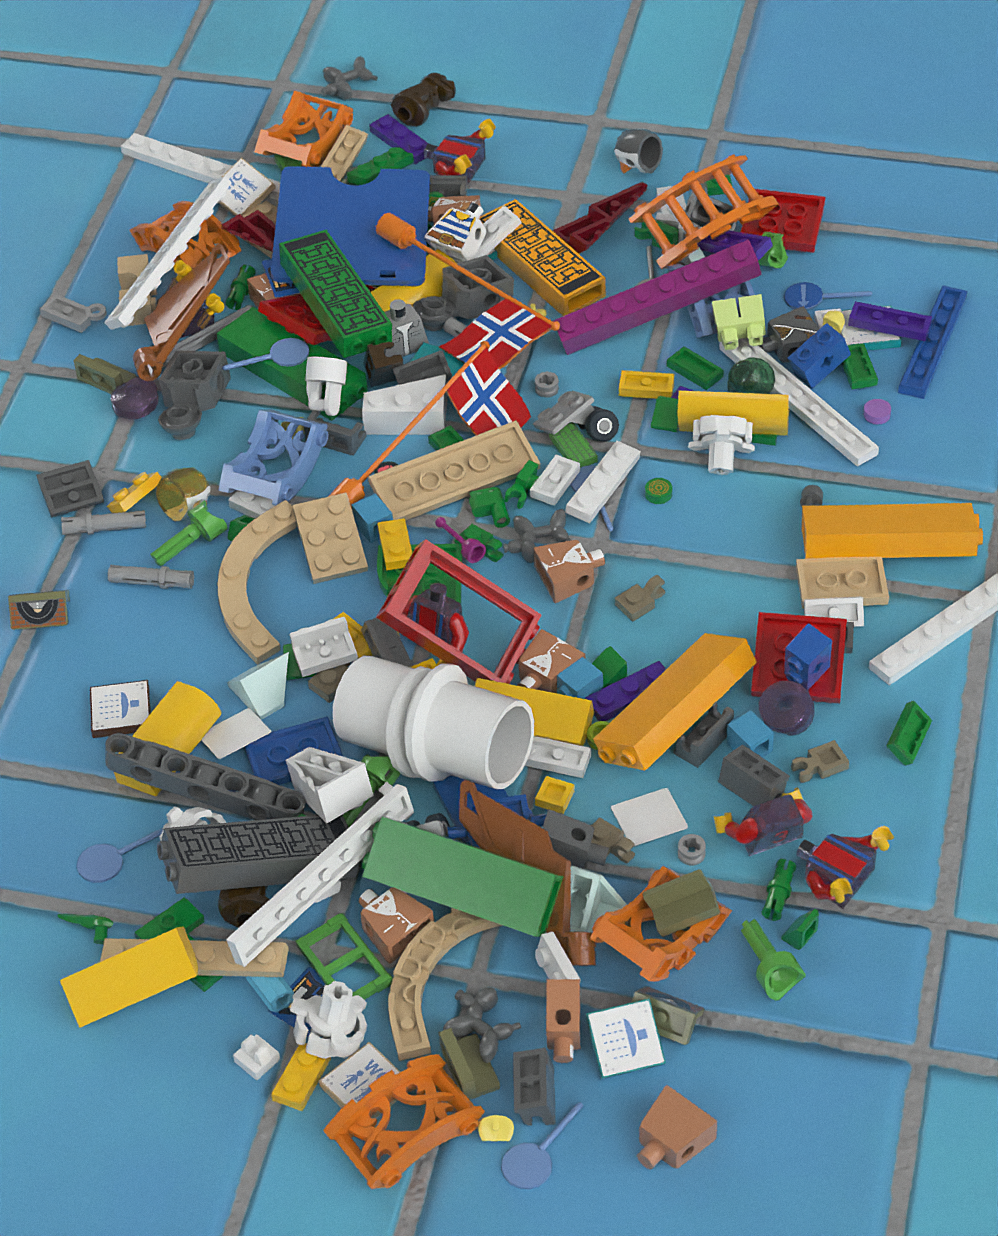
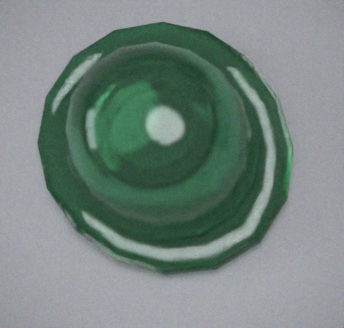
[727,357,775,394]

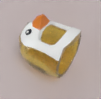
[156,467,211,521]

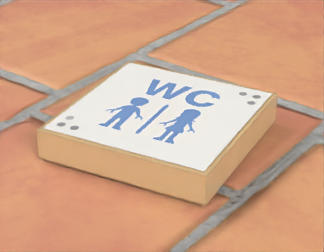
[219,158,276,216]
[319,1042,400,1119]

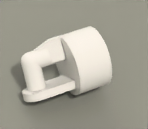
[305,357,347,416]

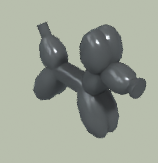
[321,56,378,100]
[503,509,571,563]
[443,987,521,1063]

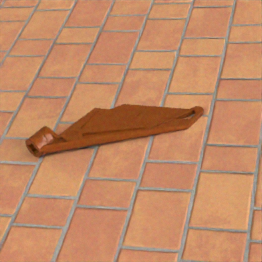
[132,244,230,381]
[459,780,597,966]

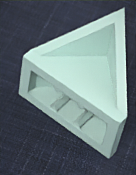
[227,652,289,720]
[570,866,627,932]

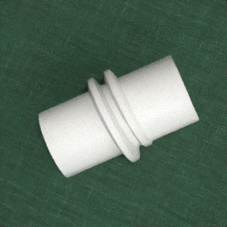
[333,656,534,789]

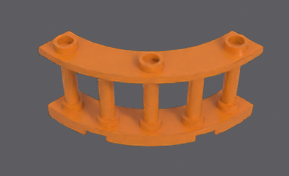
[628,154,778,269]

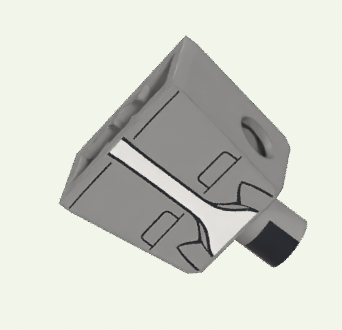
[384,299,429,357]

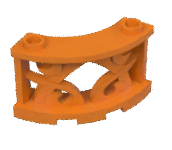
[254,90,353,167]
[129,201,242,270]
[590,866,732,982]
[323,1054,485,1189]

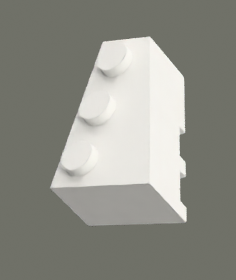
[362,374,448,435]
[286,747,374,823]

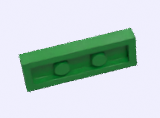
[347,147,413,185]

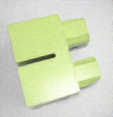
[712,294,766,350]

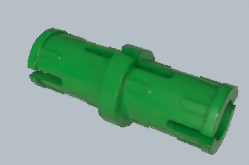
[225,265,256,310]
[761,859,796,921]

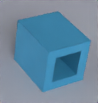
[352,493,393,544]
[557,657,603,699]
[727,710,774,758]

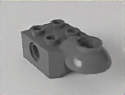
[413,255,514,331]
[158,350,231,440]

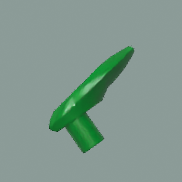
[58,914,114,945]

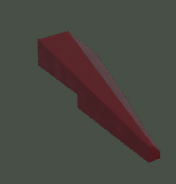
[552,182,648,254]
[221,210,276,252]

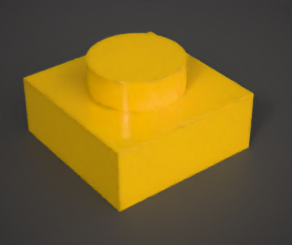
[535,776,575,814]

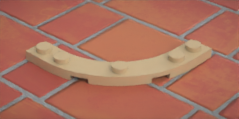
[218,500,297,665]
[388,908,503,1061]

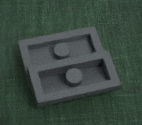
[37,460,104,518]

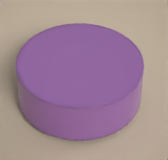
[864,399,891,424]

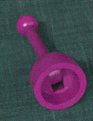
[435,517,486,563]

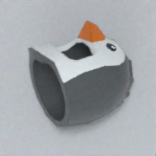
[614,129,663,173]

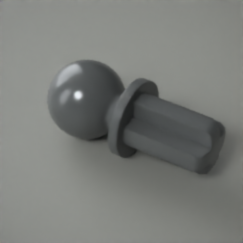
[800,485,823,508]

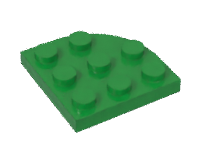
[377,543,463,614]

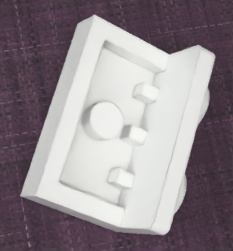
[290,617,358,677]

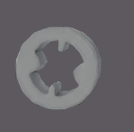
[535,372,559,398]
[678,834,706,865]

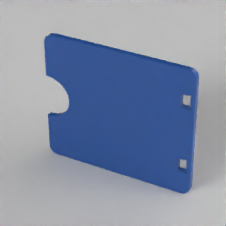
[271,166,430,286]

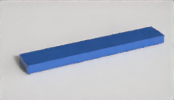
[898,285,968,399]

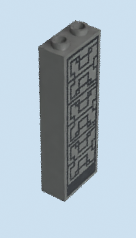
[157,815,359,894]

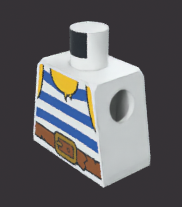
[424,202,486,262]

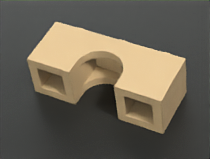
[117,254,157,326]

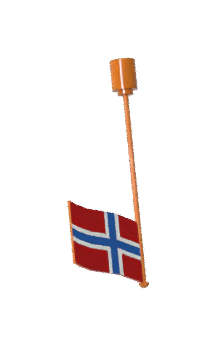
[376,213,560,370]
[328,341,531,509]

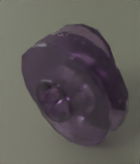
[111,377,159,420]
[759,681,815,736]

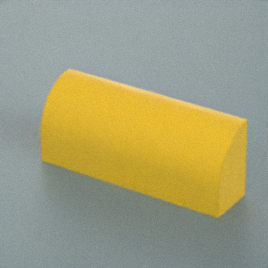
[371,249,457,312]
[678,391,789,436]
[475,678,594,746]
[114,681,222,796]
[60,926,198,1028]

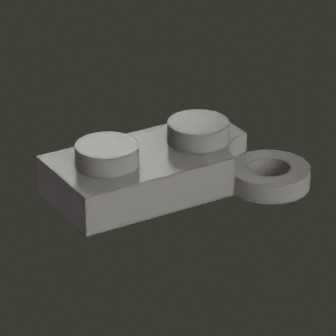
[40,294,107,333]

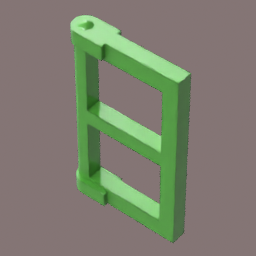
[295,913,393,1000]

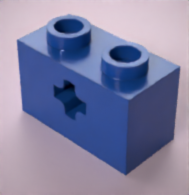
[788,323,851,389]
[784,623,832,691]

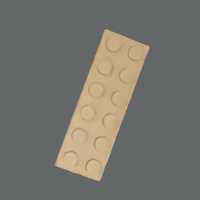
[368,421,541,521]

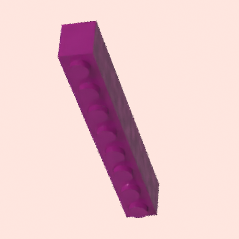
[553,239,762,355]

